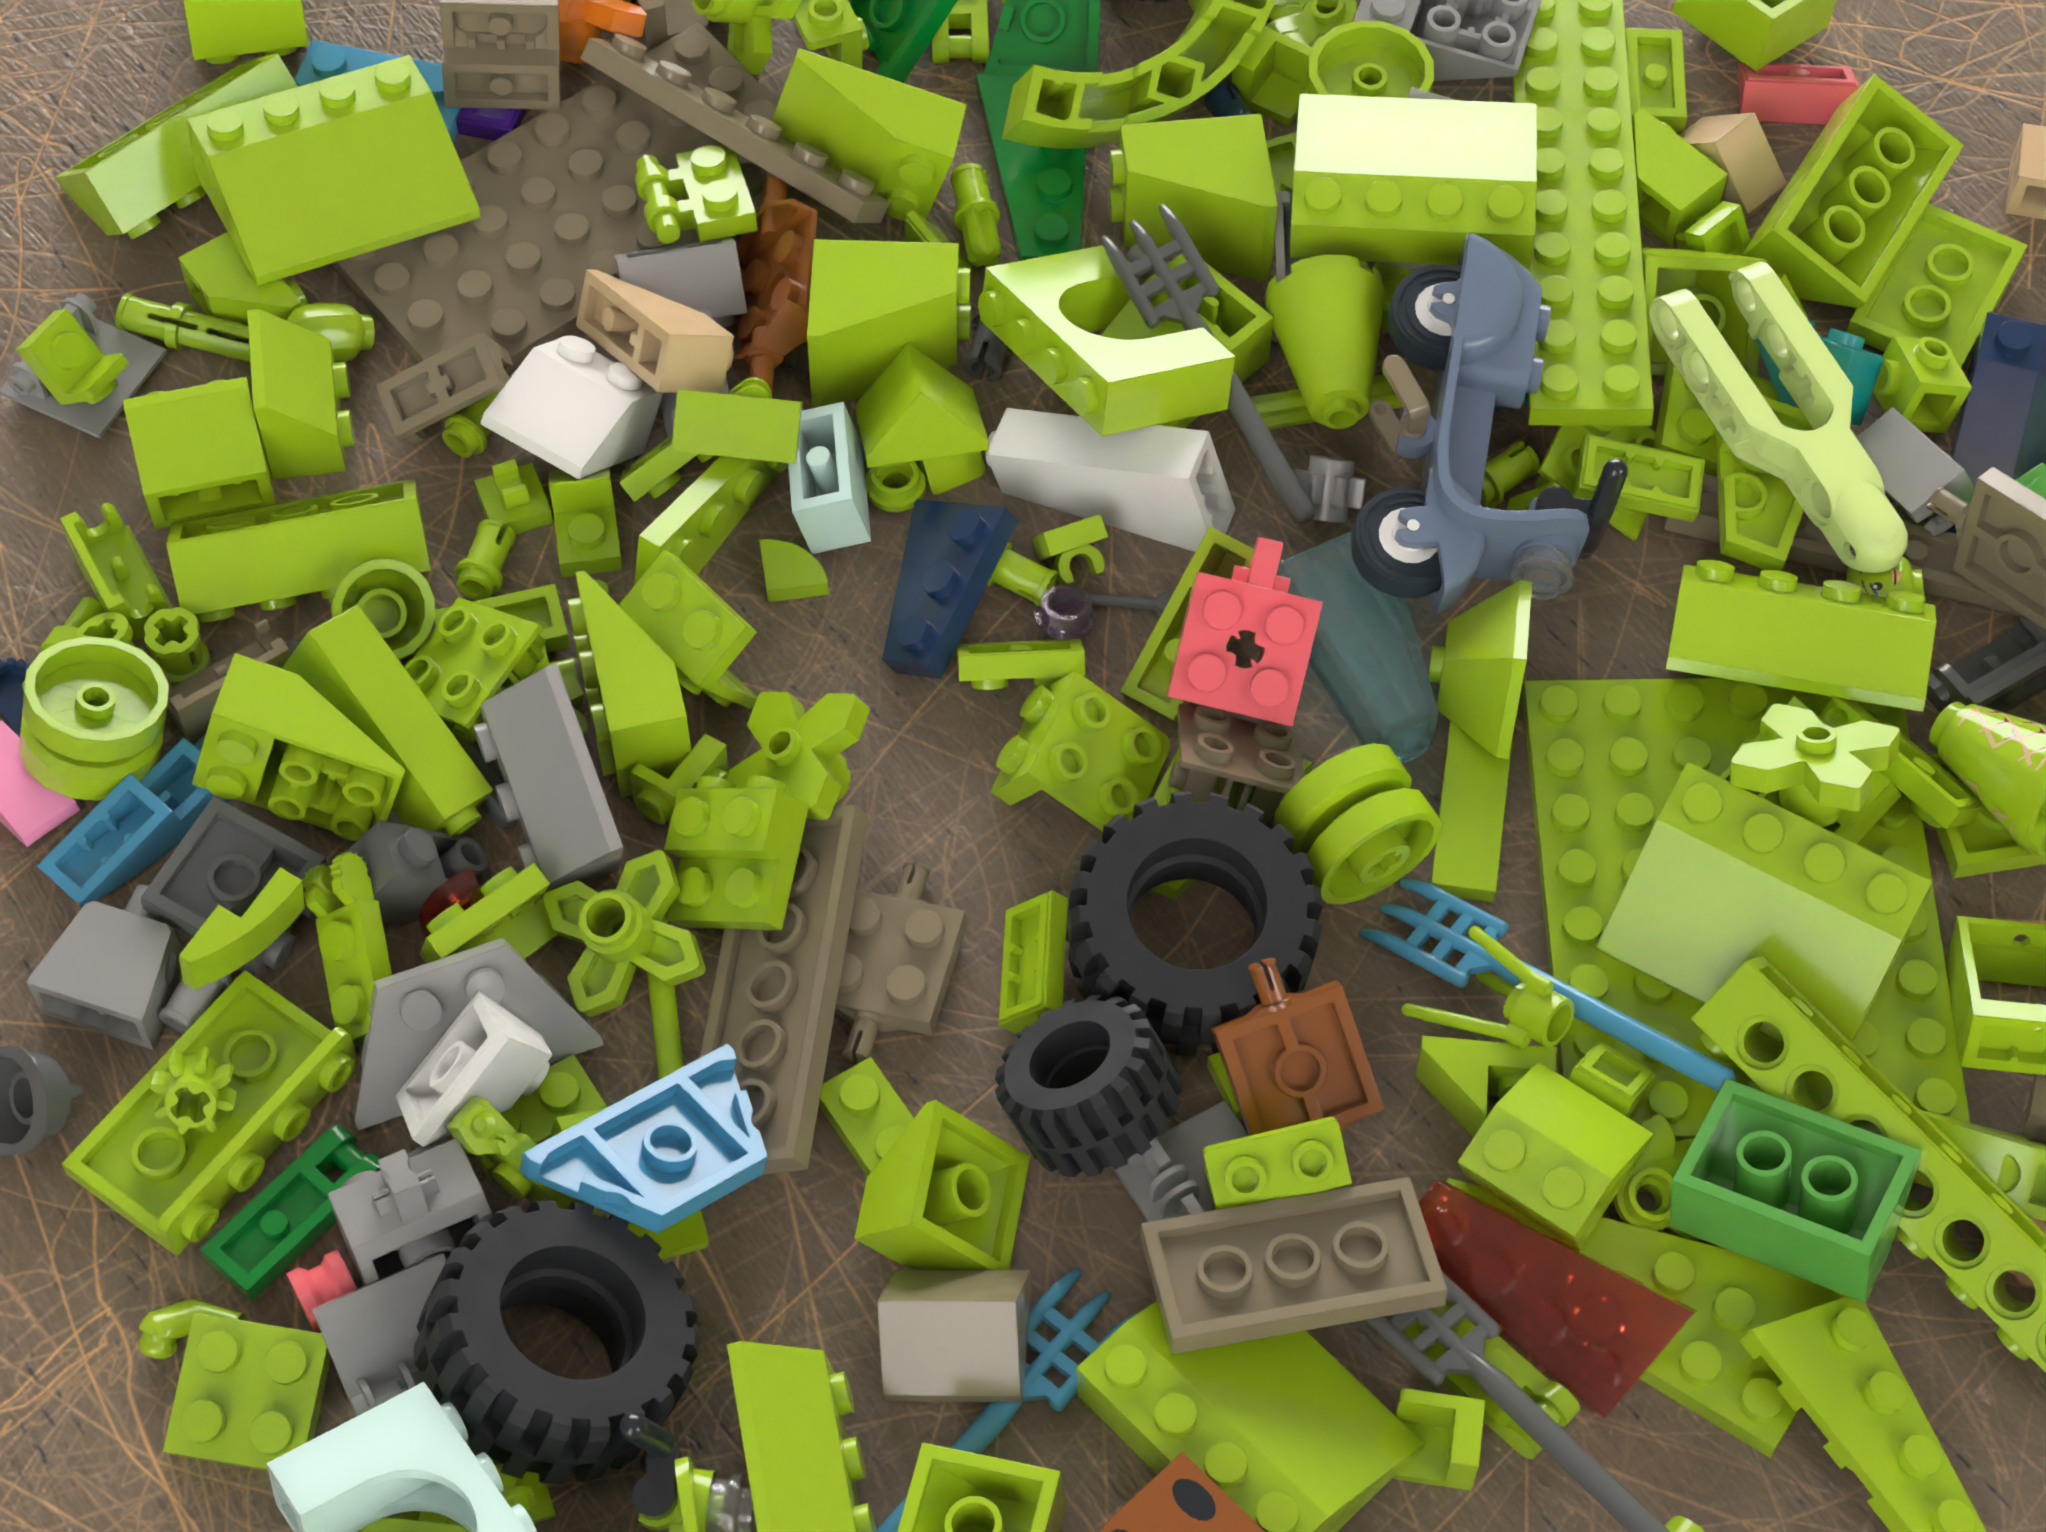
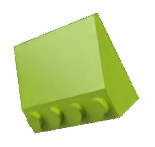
[187,55,481,286]
[1290,94,1537,269]
[1596,762,1933,1045]
[1076,1301,1425,1532]

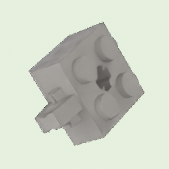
[328,1138,493,1286]

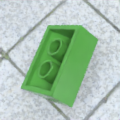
[1670,1078,1922,1303]

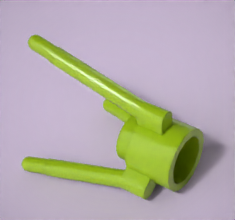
[1401,926,1575,1049]

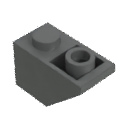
[346,820,492,926]

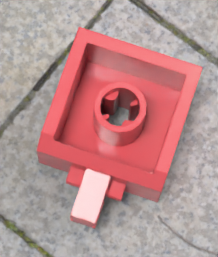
[1165,536,1323,727]

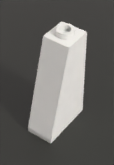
[985,408,1236,552]

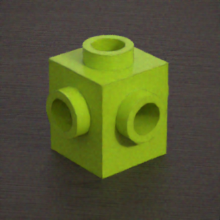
[1873,336,1972,434]

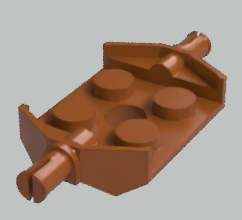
[731,175,817,395]

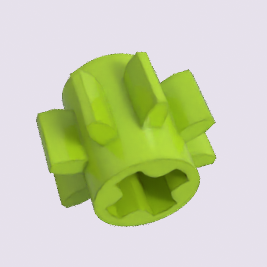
[150,1046,237,1135]

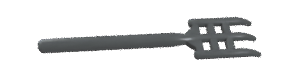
[1101,204,1315,524]
[1365,1270,1670,1532]

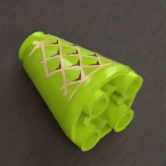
[1929,701,2046,857]

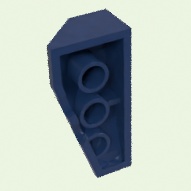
[1937,312,2046,534]

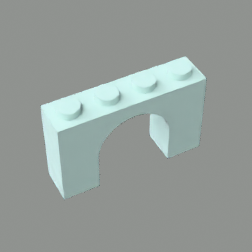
[267,1382,537,1532]

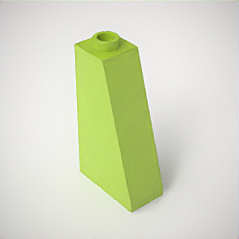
[281,604,493,837]

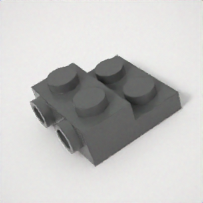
[141,796,326,979]

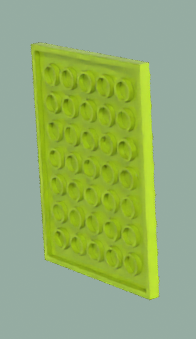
[1521,678,1970,1142]

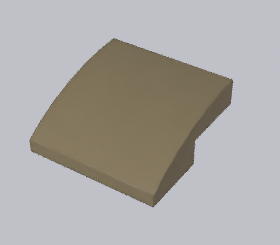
[440,0,561,110]

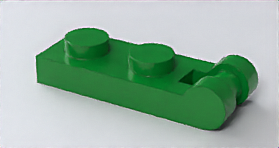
[200,1124,381,1302]

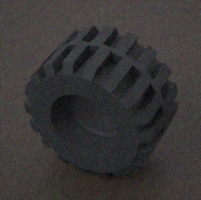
[995,995,1182,1177]

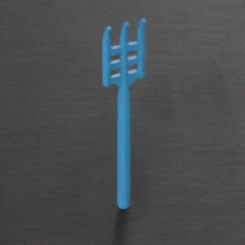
[1360,879,1735,1092]
[877,1268,1136,1532]

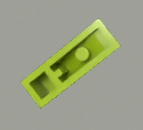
[1120,526,1254,722]

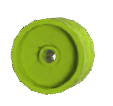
[1305,20,1434,98]
[19,636,169,801]
[1273,743,1443,905]

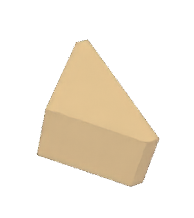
[1678,112,1787,221]

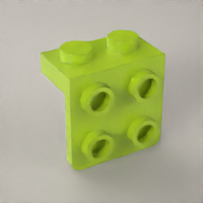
[619,549,757,709]
[990,671,1171,832]

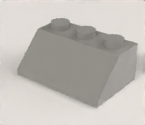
[473,664,623,893]

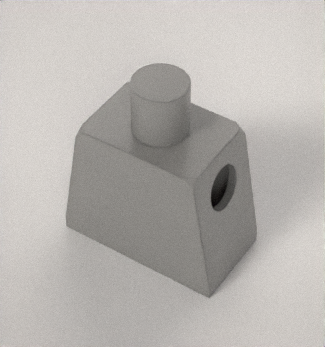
[26,885,182,1050]

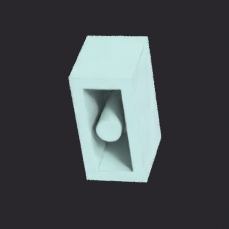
[788,402,871,554]

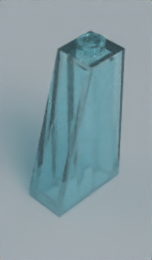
[1276,531,1438,763]

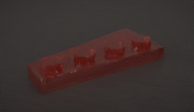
[1418,1179,1697,1418]

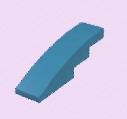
[37,733,232,907]

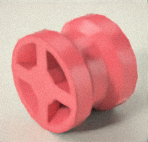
[286,1249,357,1333]

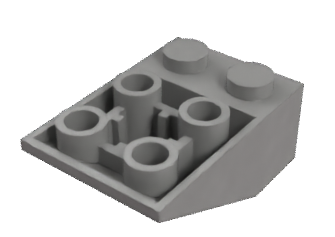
[1353,0,1541,81]

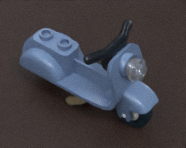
[1351,232,1628,616]

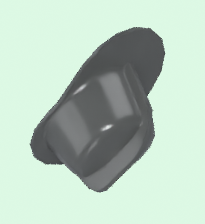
[0,1045,84,1156]

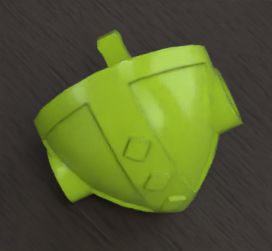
[328,558,435,660]

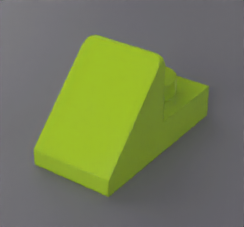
[548,467,623,578]
[1415,1035,1557,1137]

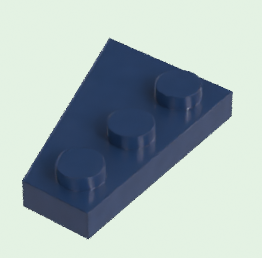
[882,499,1018,679]

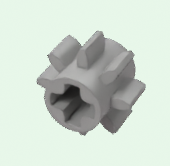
[1294,455,1366,523]

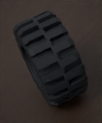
[1066,791,1323,1057]
[414,1200,700,1484]

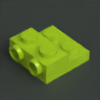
[664,775,809,930]

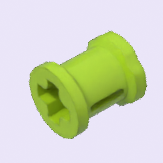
[144,607,211,686]

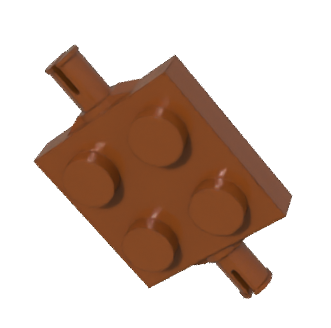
[1211,958,1385,1136]

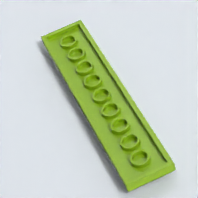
[1511,0,1654,426]

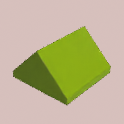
[855,343,989,468]

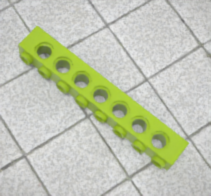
[1691,955,2046,1373]

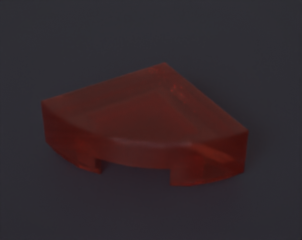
[418,868,482,939]

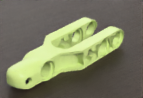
[1649,261,1908,573]

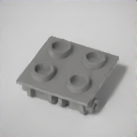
[0,293,167,439]
[1112,1100,1248,1222]
[312,1252,446,1417]

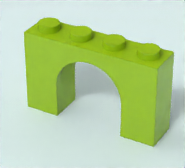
[978,245,1235,436]

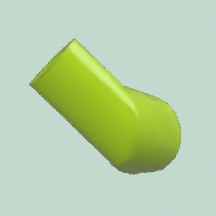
[138,1299,245,1359]

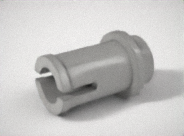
[159,973,233,1034]

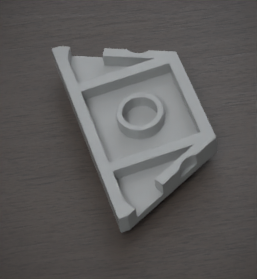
[352,938,604,1131]

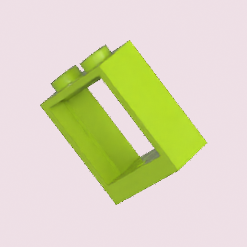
[1946,916,2046,1075]

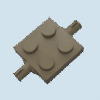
[1927,467,2046,630]
[834,861,968,1065]

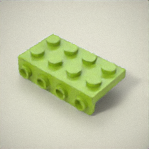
[61,970,358,1257]

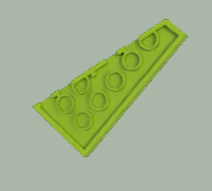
[1423,1178,1874,1458]

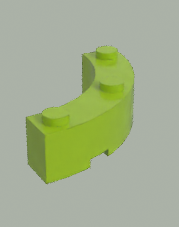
[1002,0,1276,149]

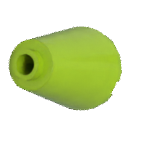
[1264,254,1385,429]

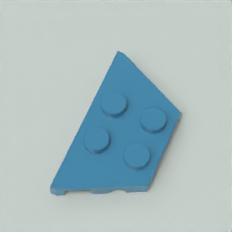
[520,1044,768,1234]

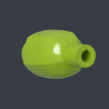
[287,303,375,361]

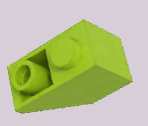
[1632,107,1728,248]
[178,232,308,325]

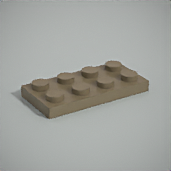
[1140,1177,1447,1354]

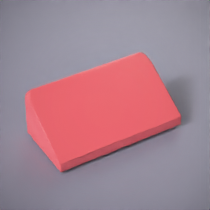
[1737,62,1860,125]

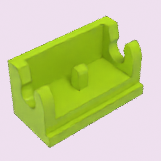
[60,503,173,642]

